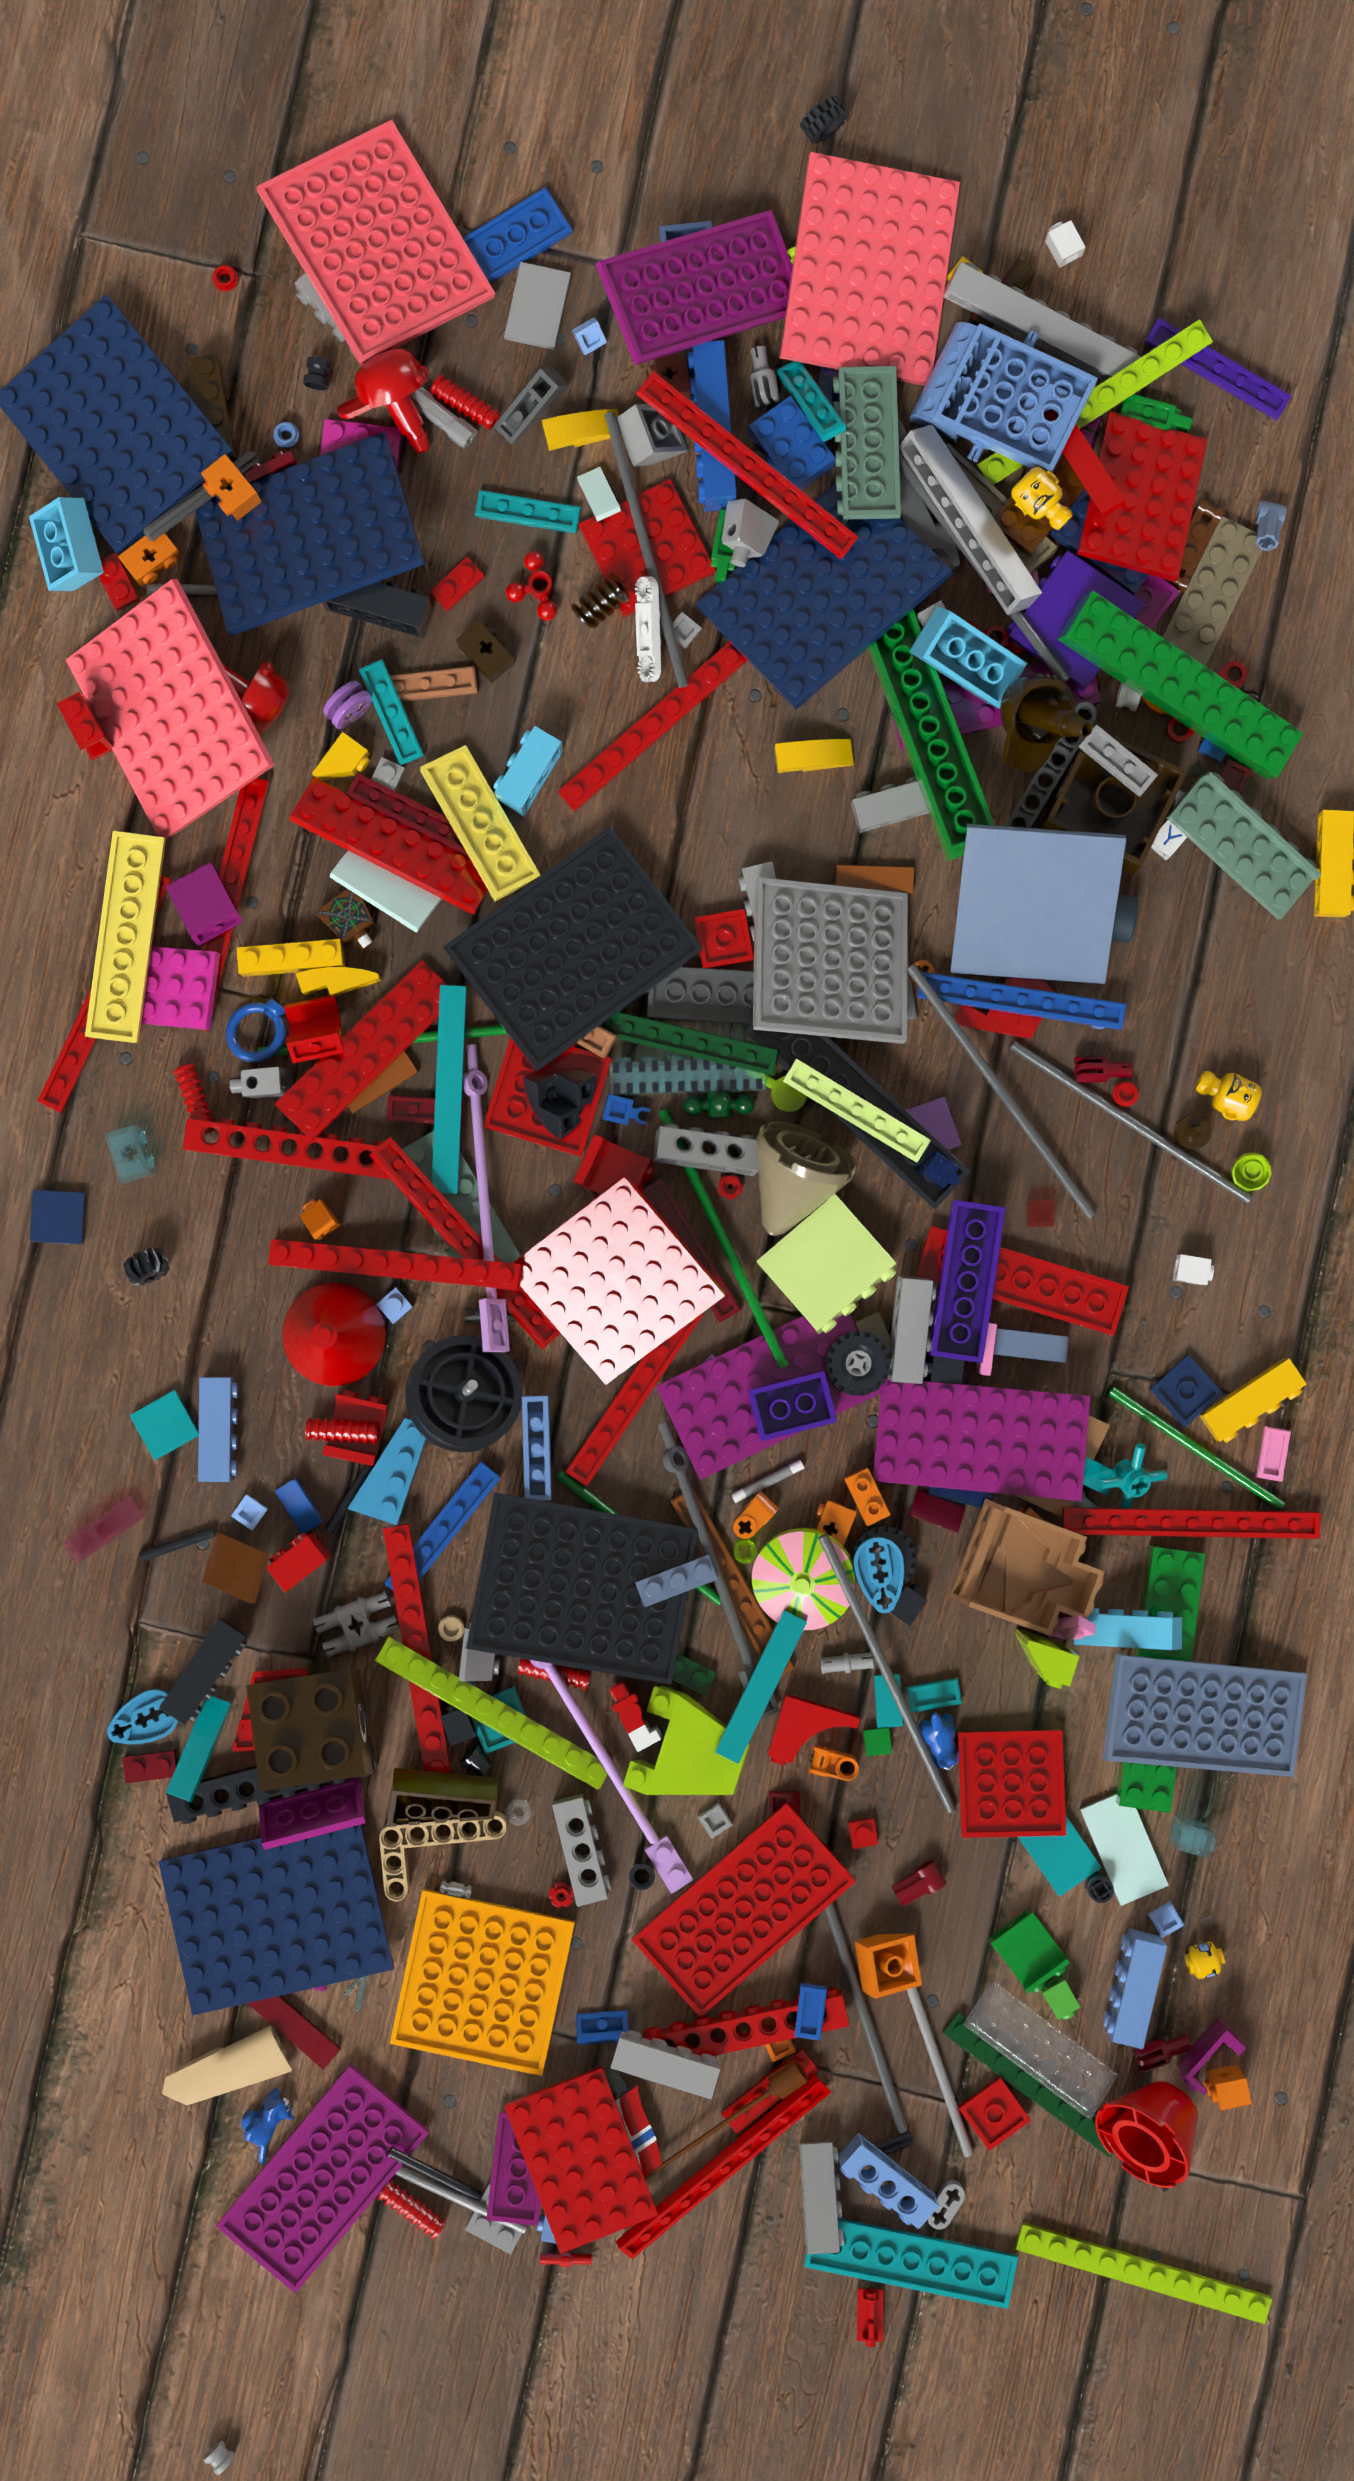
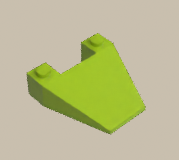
[623,1685,750,1795]

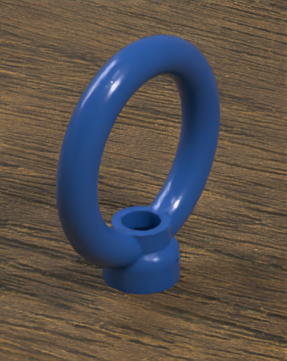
[226,998,286,1062]

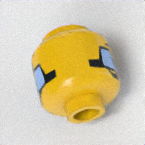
[1184,1942,1225,1979]

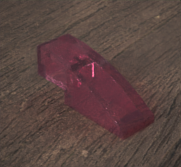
[62,1496,144,1565]

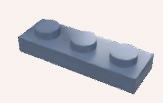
[635,1555,718,1607]

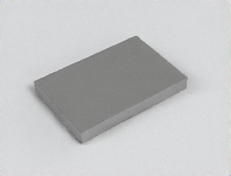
[504,262,571,350]

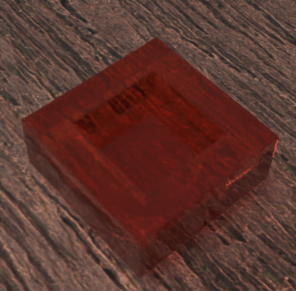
[1026,1200,1054,1227]

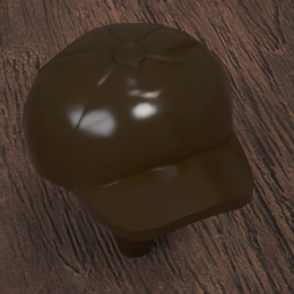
[1000,673,1093,772]

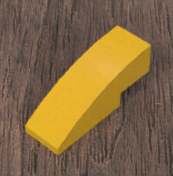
[542,409,621,451]
[774,739,854,773]
[296,967,382,996]

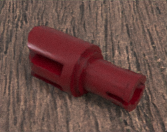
[1074,1057,1132,1083]
[1133,2034,1192,2074]

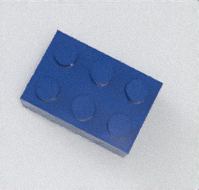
[748,396,835,490]

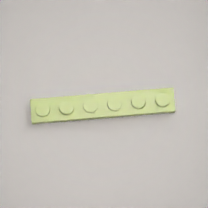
[783,1059,931,1162]

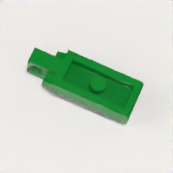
[1120,394,1193,433]
[711,509,736,583]

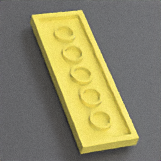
[420,745,541,901]

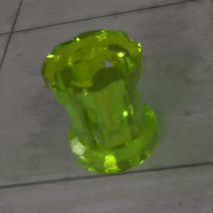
[734,1539,757,1564]

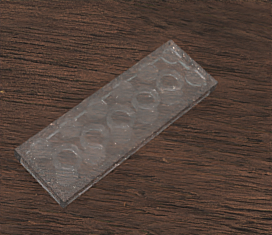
[963,1981,1118,2119]

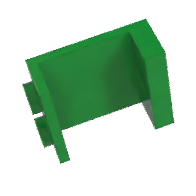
[988,1907,1070,1994]

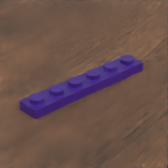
[1144,318,1292,421]

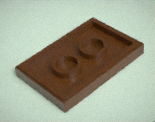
[202,1532,270,1604]

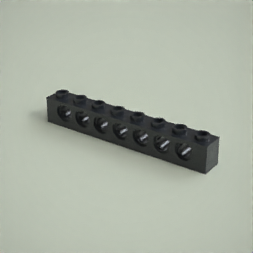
[166,1735,378,1824]

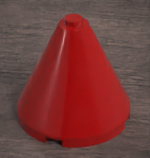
[282,1283,386,1386]

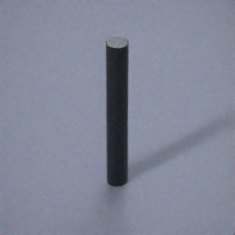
[324,1465,374,1534]
[139,1527,216,1562]

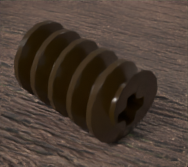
[571,573,629,628]

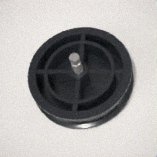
[405,1335,523,1453]

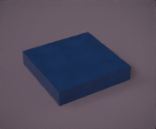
[30,1190,86,1245]
[1149,1355,1223,1428]

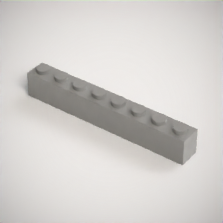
[942,262,1141,381]
[899,425,1042,615]

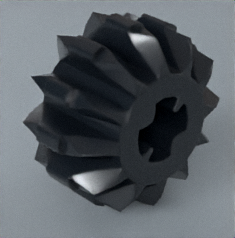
[123,1248,170,1286]

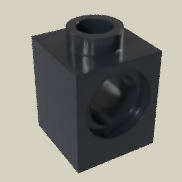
[926,1356,965,1385]
[890,1583,928,1626]
[440,1705,477,1746]

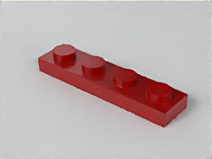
[721,2047,818,2134]

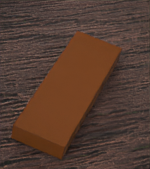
[836,865,914,894]
[348,1051,418,1114]

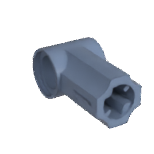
[1255,500,1287,551]

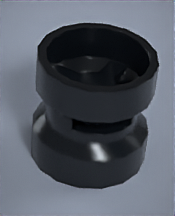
[303,356,332,391]
[1085,1872,1114,1903]

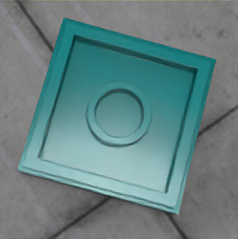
[129,1390,199,1461]
[470,1686,527,1754]

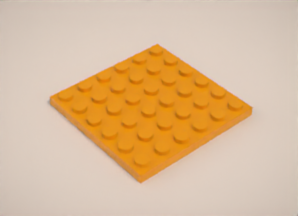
[390,1888,575,2076]

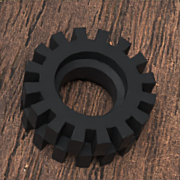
[800,95,849,144]

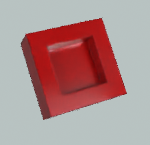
[848,1817,878,1849]

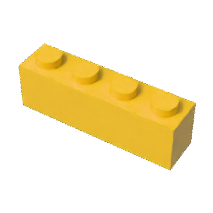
[1314,810,1354,918]
[237,939,345,977]
[1199,1358,1307,1443]

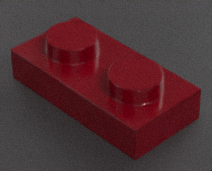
[244,451,297,484]
[122,1750,177,1783]

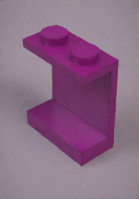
[166,862,244,946]
[1176,2018,1246,2095]

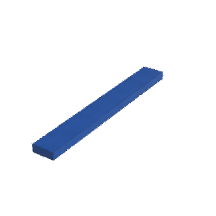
[917,972,1126,1030]

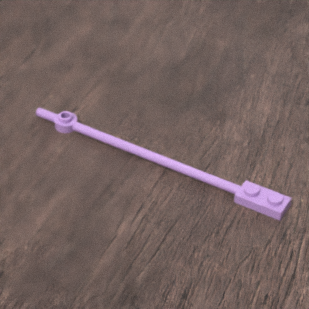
[462,1044,510,1352]
[530,1660,693,1894]

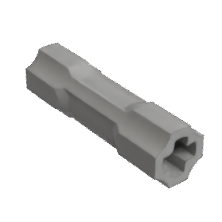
[410,387,478,449]

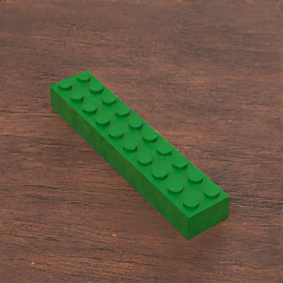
[1057,591,1304,780]
[868,609,995,861]
[1115,1544,1205,1813]

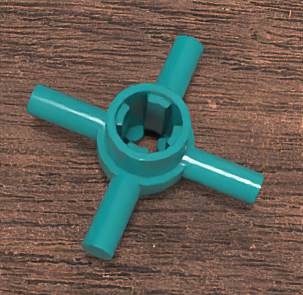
[1098,1443,1167,1508]

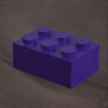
[746,1371,837,1441]

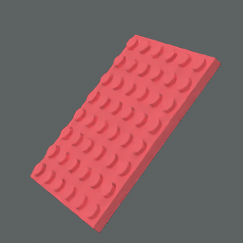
[257,120,495,366]
[779,152,960,386]
[66,579,275,841]

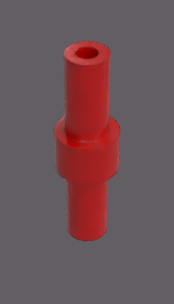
[540,2251,592,2267]

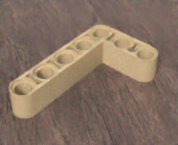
[379,1811,508,1901]

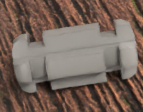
[440,1880,472,1899]

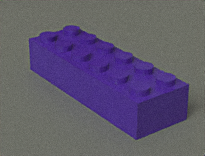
[928,1200,1006,1363]

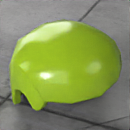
[1232,1152,1272,1191]

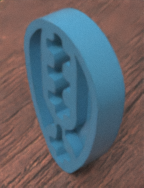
[853,1537,904,1613]
[107,1688,179,1744]

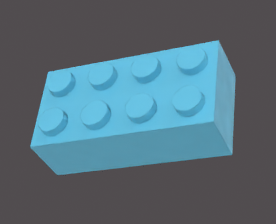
[909,606,1027,709]

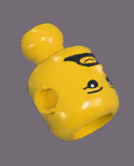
[1011,467,1073,530]
[1195,1071,1262,1121]

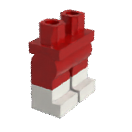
[609,1680,662,1752]

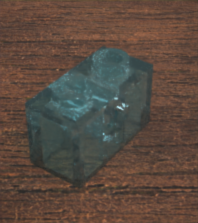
[105,1125,156,1184]
[1168,1815,1216,1858]

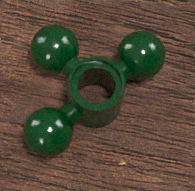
[683,1091,755,1118]

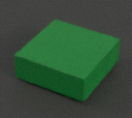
[863,1727,892,1757]

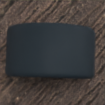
[1111,894,1139,943]

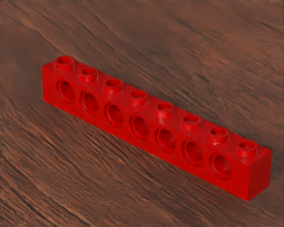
[182,1115,390,1180]
[640,1988,849,2056]

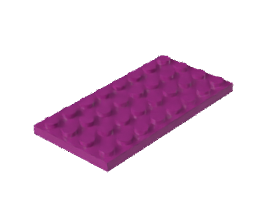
[595,210,793,365]
[655,1314,881,1480]
[873,1378,1091,1501]
[215,2063,430,2293]

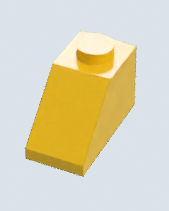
[312,732,370,780]

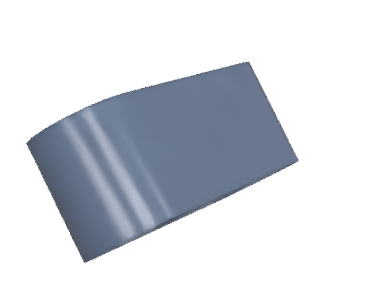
[993,1329,1069,1363]

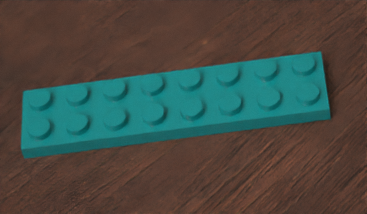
[804,2218,1018,2309]

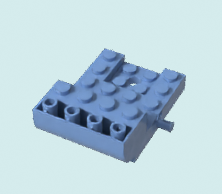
[909,322,1098,473]

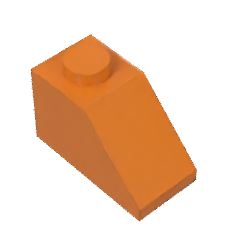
[299,1199,342,1240]

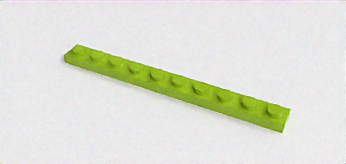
[977,319,1213,485]
[374,1637,608,1790]
[1015,2222,1272,2324]

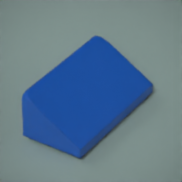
[275,1478,324,1534]
[576,2010,629,2045]

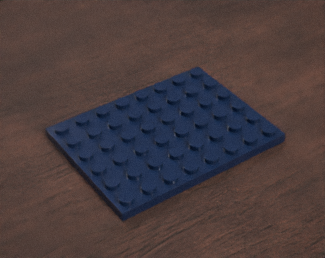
[0,294,235,555]
[195,431,425,636]
[696,483,953,710]
[158,1824,395,2016]

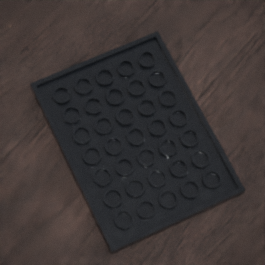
[443,826,703,1072]
[465,1493,698,1684]

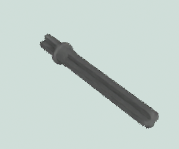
[143,451,260,541]

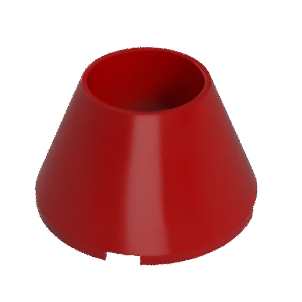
[1095,2081,1198,2188]

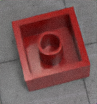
[266,1532,332,1593]

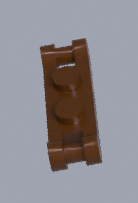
[1164,498,1225,592]

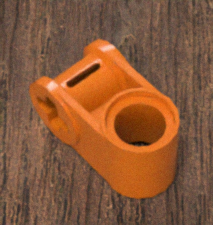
[733,1491,779,1539]
[808,1745,859,1781]

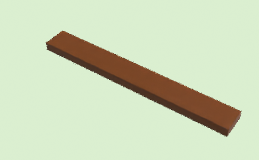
[670,1488,795,1676]

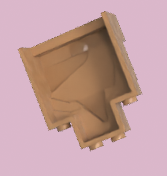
[949,1499,1104,1636]

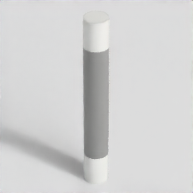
[731,1459,804,1503]

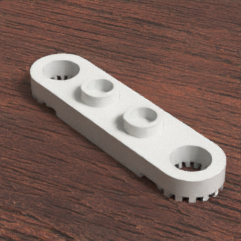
[635,576,661,682]

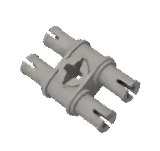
[313,1590,400,1658]

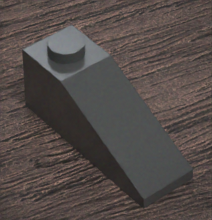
[494,367,570,445]

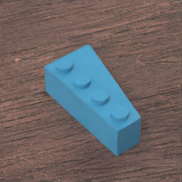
[347,1417,427,1525]

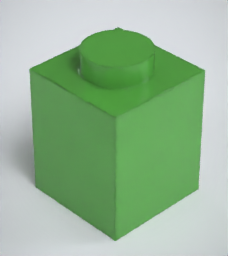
[1041,1974,1080,2020]

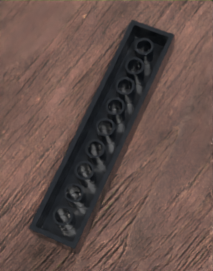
[745,1023,970,1209]

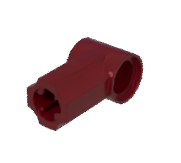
[891,1860,947,1907]

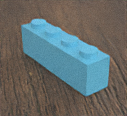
[1074,1608,1182,1650]

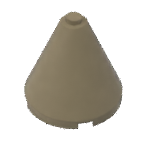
[756,1121,857,1236]

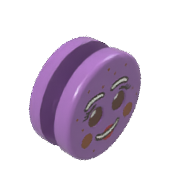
[323,681,372,729]

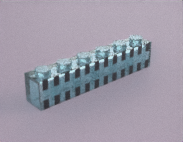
[610,1056,767,1095]

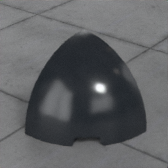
[523,1069,596,1139]

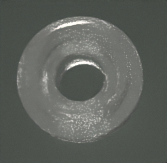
[505,1799,531,1825]

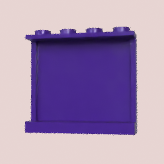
[1006,550,1144,694]

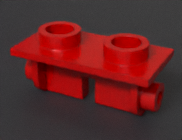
[857,2288,884,2347]

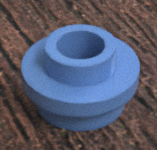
[273,422,299,448]

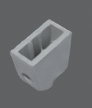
[722,499,779,567]
[230,1067,294,1098]

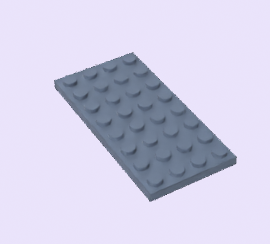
[1102,1654,1307,1777]

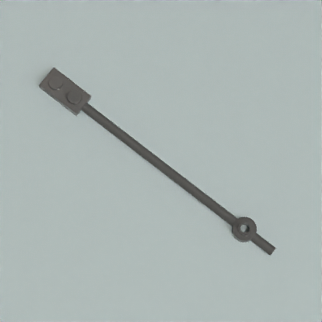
[658,1421,780,1721]

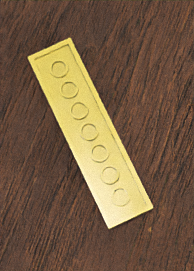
[85,831,166,1044]

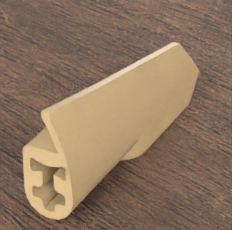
[162,2025,292,2105]

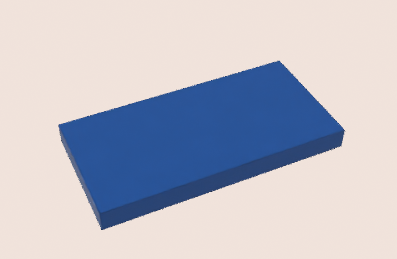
[463,187,573,284]

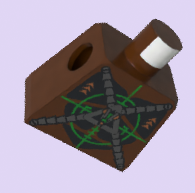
[315,889,375,951]

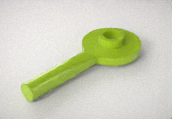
[736,1067,807,1112]

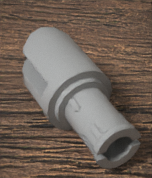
[750,346,780,408]

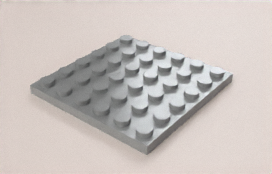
[753,877,908,1044]

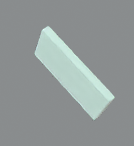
[330,851,442,933]
[1079,1793,1169,1906]

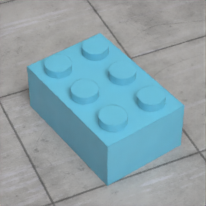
[29,497,104,591]
[494,726,563,817]

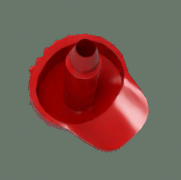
[336,348,430,454]
[222,661,289,735]

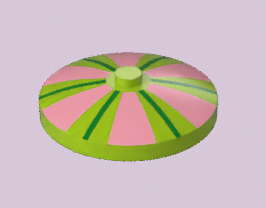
[752,1528,856,1630]

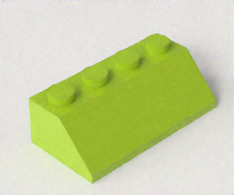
[1015,1628,1080,1689]

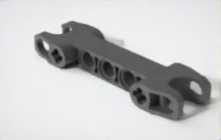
[898,419,960,571]

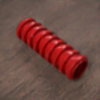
[430,374,500,430]
[173,1063,215,1134]
[305,1418,379,1444]
[518,1658,591,1691]
[377,2179,446,2239]

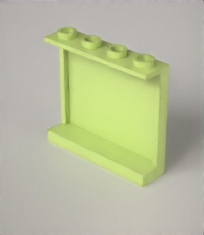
[757,1194,897,1334]

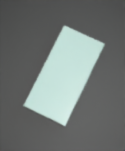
[577,467,621,522]

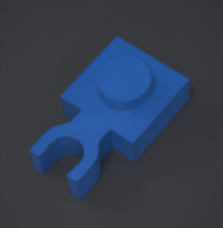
[601,1094,650,1125]

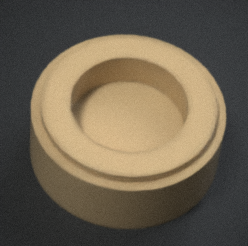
[438,1615,465,1642]

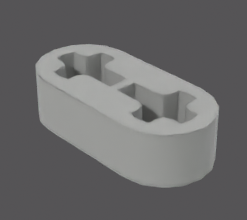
[928,2180,965,2229]

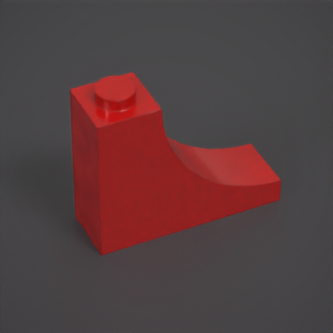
[767,1693,860,1765]

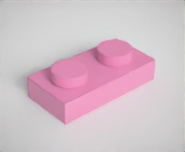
[1040,1616,1096,1642]

